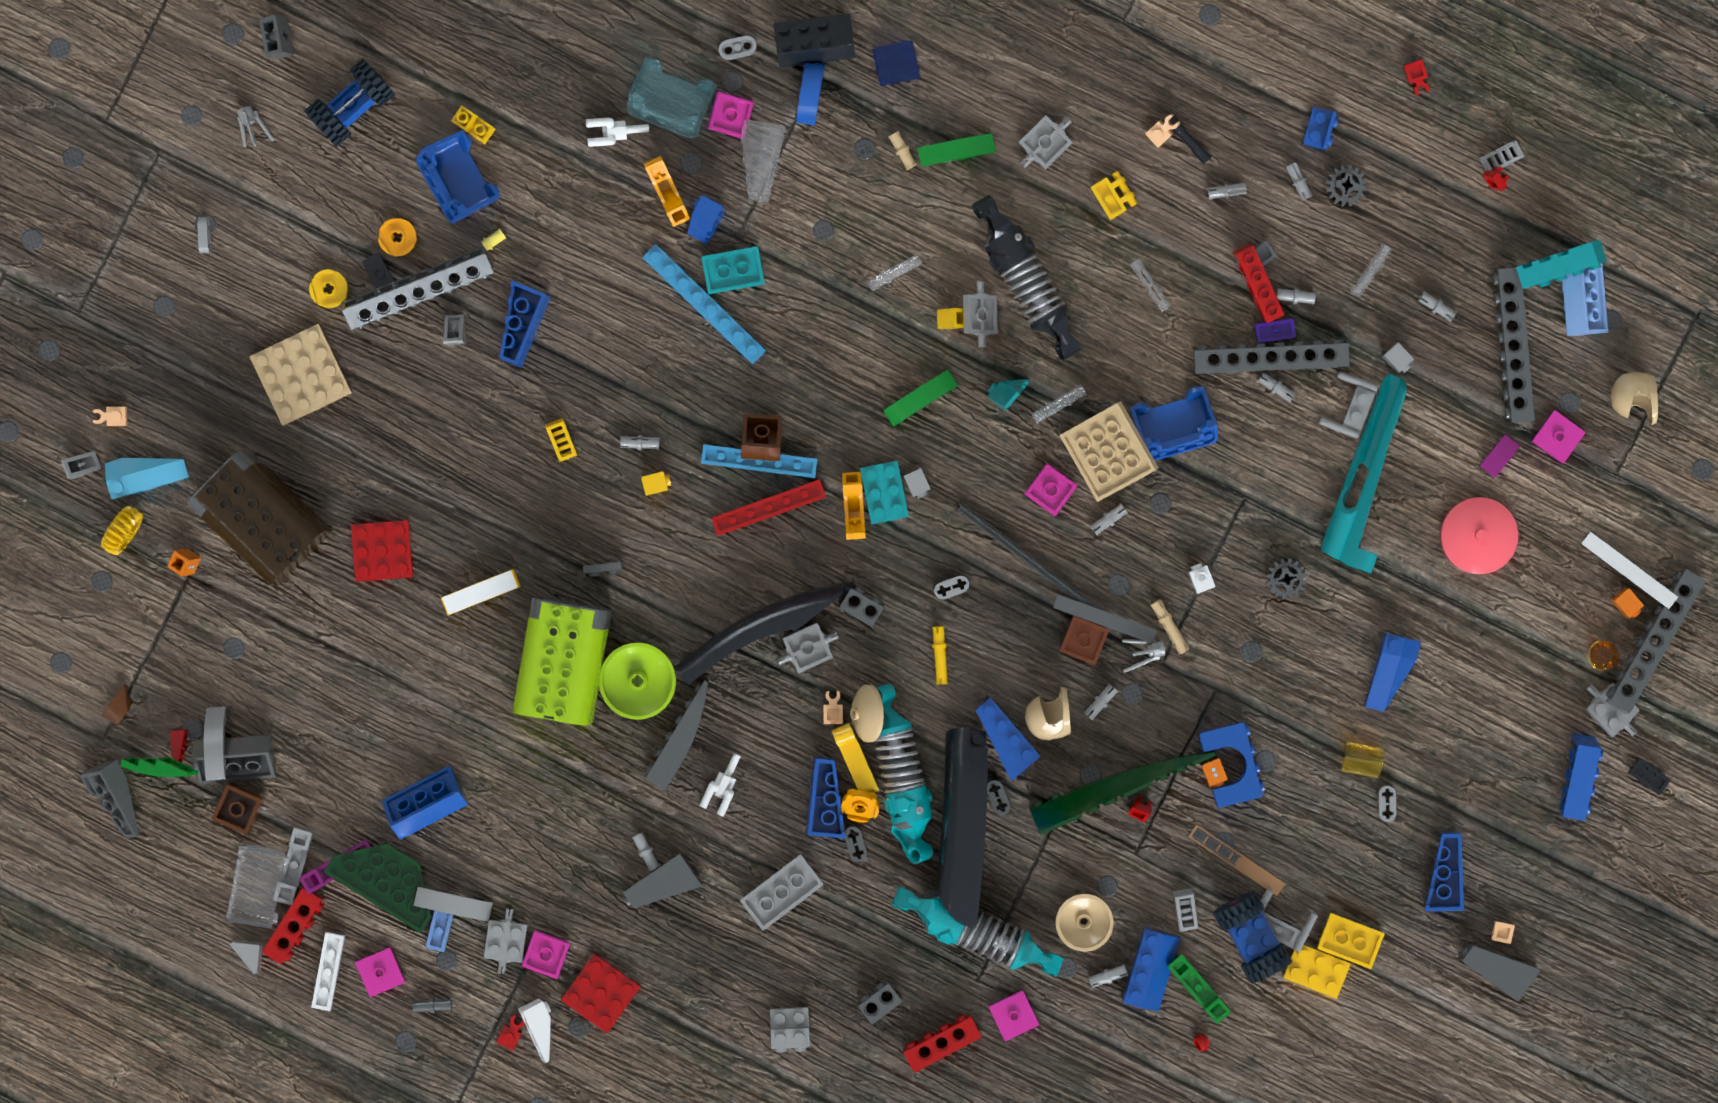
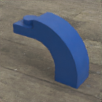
[796,62,826,125]

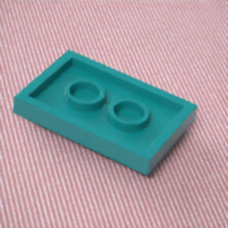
[701,246,765,295]
[860,461,909,525]

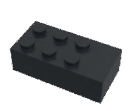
[773,13,856,68]

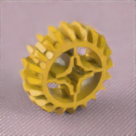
[101,506,143,555]

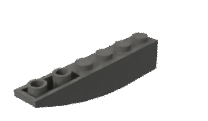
[645,680,709,791]

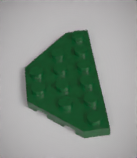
[323,843,431,933]

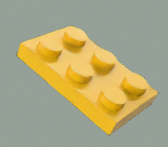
[1317,912,1385,969]
[1283,945,1351,999]

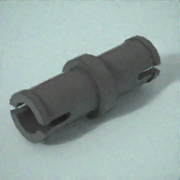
[413,998,453,1013]

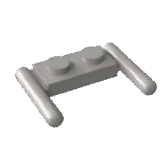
[1319,371,1378,439]
[1261,889,1318,952]

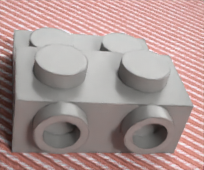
[770,1007,810,1052]

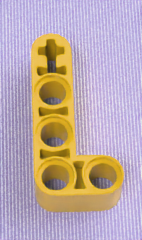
[832,722,880,793]

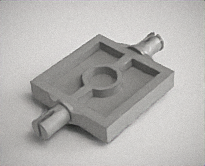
[1018,115,1073,170]
[963,281,998,347]
[777,623,839,673]
[1585,683,1640,737]
[484,908,527,974]

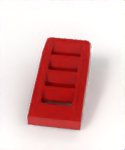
[170,729,188,762]

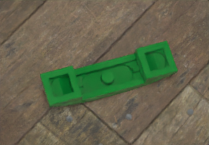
[883,370,958,427]
[1167,954,1231,1024]

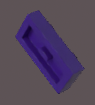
[1254,319,1296,343]

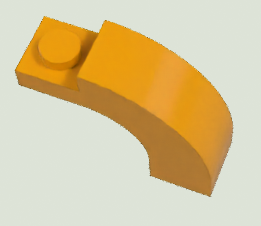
[643,156,691,227]
[842,472,866,540]

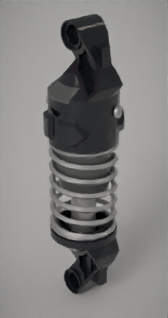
[972,195,1080,360]

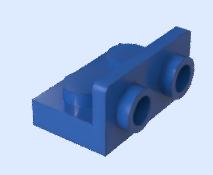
[1302,106,1339,150]

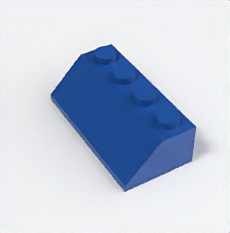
[382,765,468,840]
[1122,926,1181,1011]

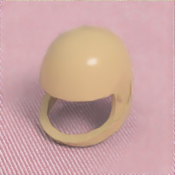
[1610,372,1658,425]
[1025,687,1071,740]

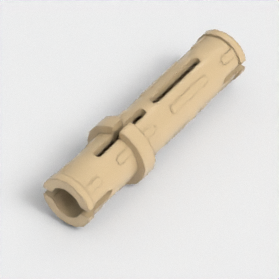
[1150,599,1190,655]

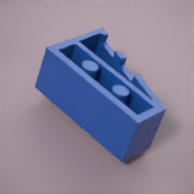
[687,195,726,245]

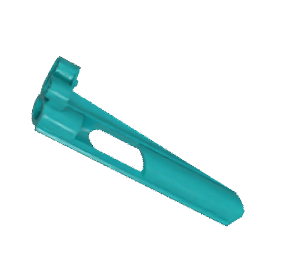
[1320,374,1407,574]

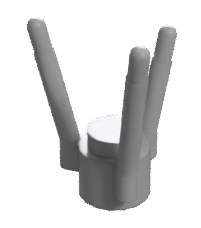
[237,106,274,147]
[1122,639,1165,673]

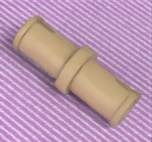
[888,131,917,171]

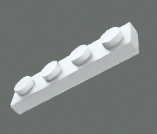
[311,932,345,1011]

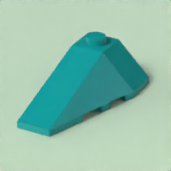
[987,379,1030,412]

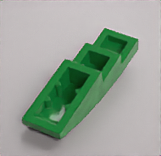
[917,133,996,167]
[120,756,199,777]

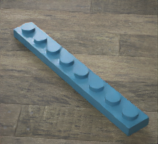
[642,244,766,364]

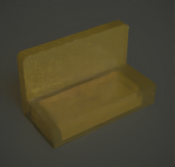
[1341,742,1385,778]

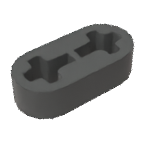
[987,779,1010,815]
[845,826,867,862]

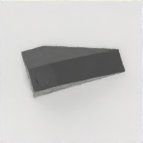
[79,759,139,839]

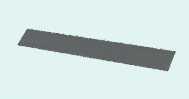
[1053,595,1157,643]

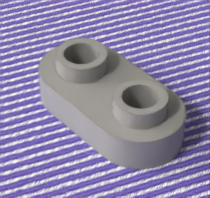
[719,36,757,60]

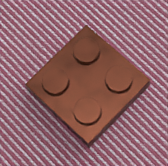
[1059,615,1109,665]

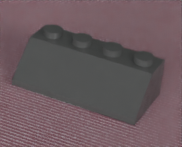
[192,735,276,783]

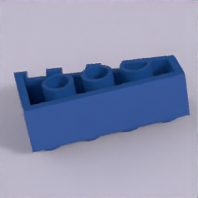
[1424,831,1464,911]

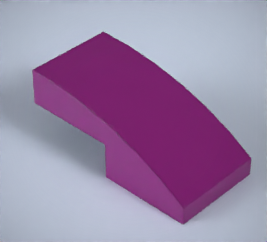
[1480,433,1520,477]

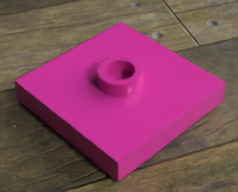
[707,91,754,139]
[1531,410,1586,464]
[1024,463,1078,516]
[522,930,571,979]
[355,947,406,997]
[988,990,1039,1041]

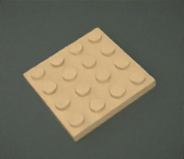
[250,324,352,426]
[1059,401,1159,502]

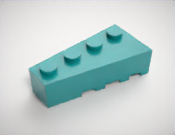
[1516,239,1607,289]

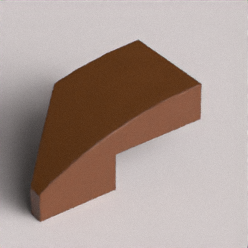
[102,684,132,726]

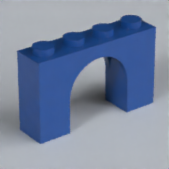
[1197,721,1265,808]

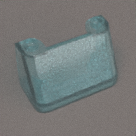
[626,57,717,138]

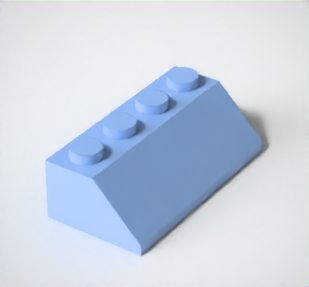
[1562,263,1608,336]

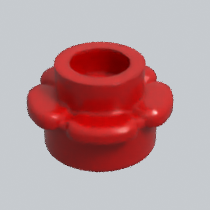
[1193,1034,1210,1052]

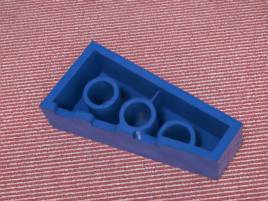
[499,280,551,368]
[975,697,1041,781]
[1559,733,1603,821]
[805,757,846,839]

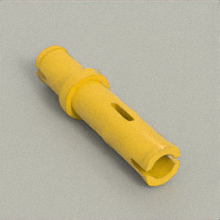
[932,626,948,685]

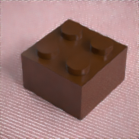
[741,414,782,461]
[212,783,266,835]

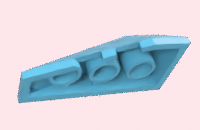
[105,458,190,500]

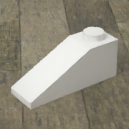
[518,998,551,1063]

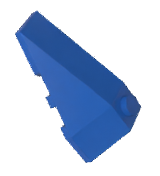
[1365,633,1421,712]

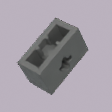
[259,14,294,60]

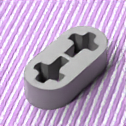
[197,217,211,254]
[934,576,969,600]
[1377,785,1397,822]

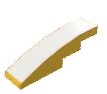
[441,569,521,615]

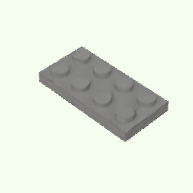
[740,854,824,931]

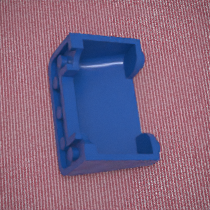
[416,130,500,224]
[1130,386,1218,461]

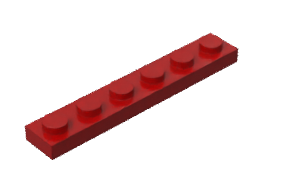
[711,479,826,536]

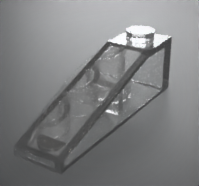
[741,120,785,203]

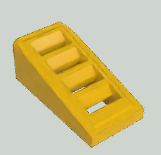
[545,418,577,462]

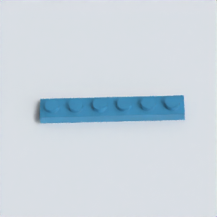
[701,444,818,478]

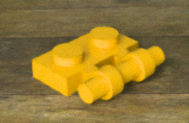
[1090,171,1138,220]

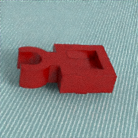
[1403,59,1429,96]
[496,1014,525,1051]

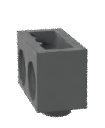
[839,587,884,627]
[858,981,903,1025]

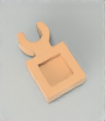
[1145,114,1180,148]
[93,407,127,426]
[823,691,843,724]

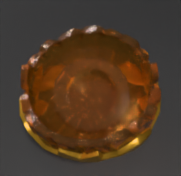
[1588,641,1619,671]

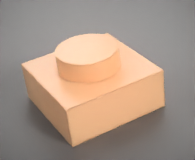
[1491,921,1515,944]

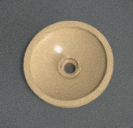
[850,685,884,743]
[1056,894,1114,952]

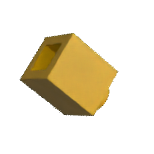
[937,308,964,329]
[641,471,671,496]

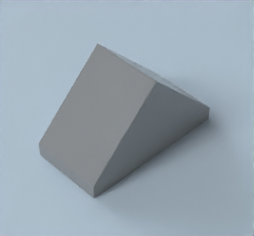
[443,314,466,345]
[61,451,101,479]
[230,940,263,974]

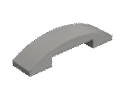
[204,706,226,781]
[274,827,313,905]
[413,887,493,922]

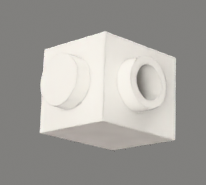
[1188,563,1216,594]

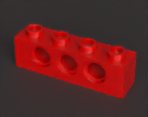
[1232,243,1284,323]
[262,887,325,964]
[903,1014,982,1073]

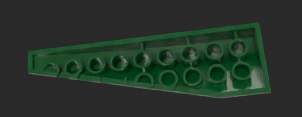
[1029,751,1216,835]

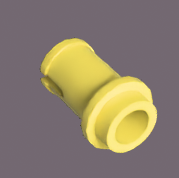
[481,229,506,251]

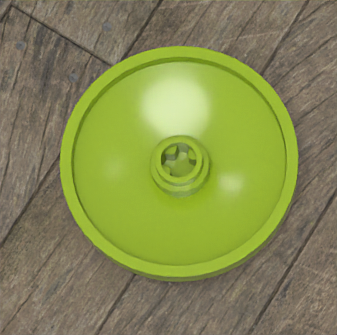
[599,643,676,720]

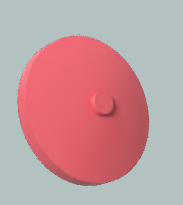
[1440,497,1518,574]

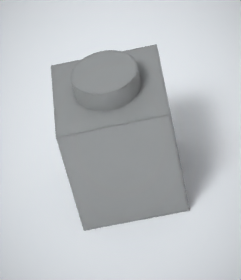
[1382,342,1414,373]
[903,468,930,499]

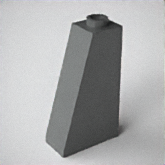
[623,852,703,908]
[1459,944,1540,1001]

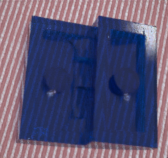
[872,40,921,86]

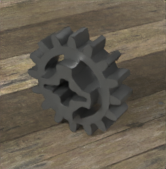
[1325,165,1367,207]
[1265,558,1307,600]

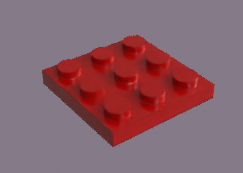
[351,520,414,582]
[561,953,641,1033]

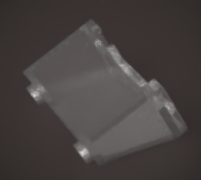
[225,842,289,929]

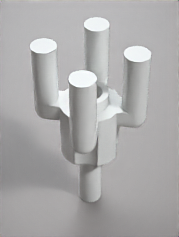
[586,117,649,147]
[699,753,741,817]

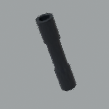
[1170,116,1211,165]

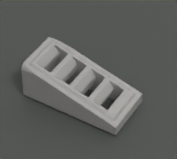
[1479,140,1524,171]
[1173,888,1198,932]

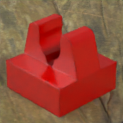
[1482,166,1509,191]
[1127,797,1152,823]

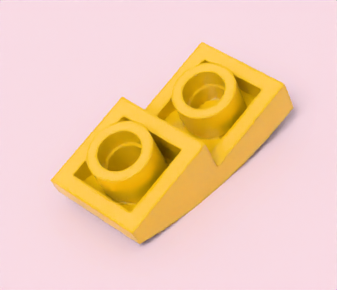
[451,105,496,144]

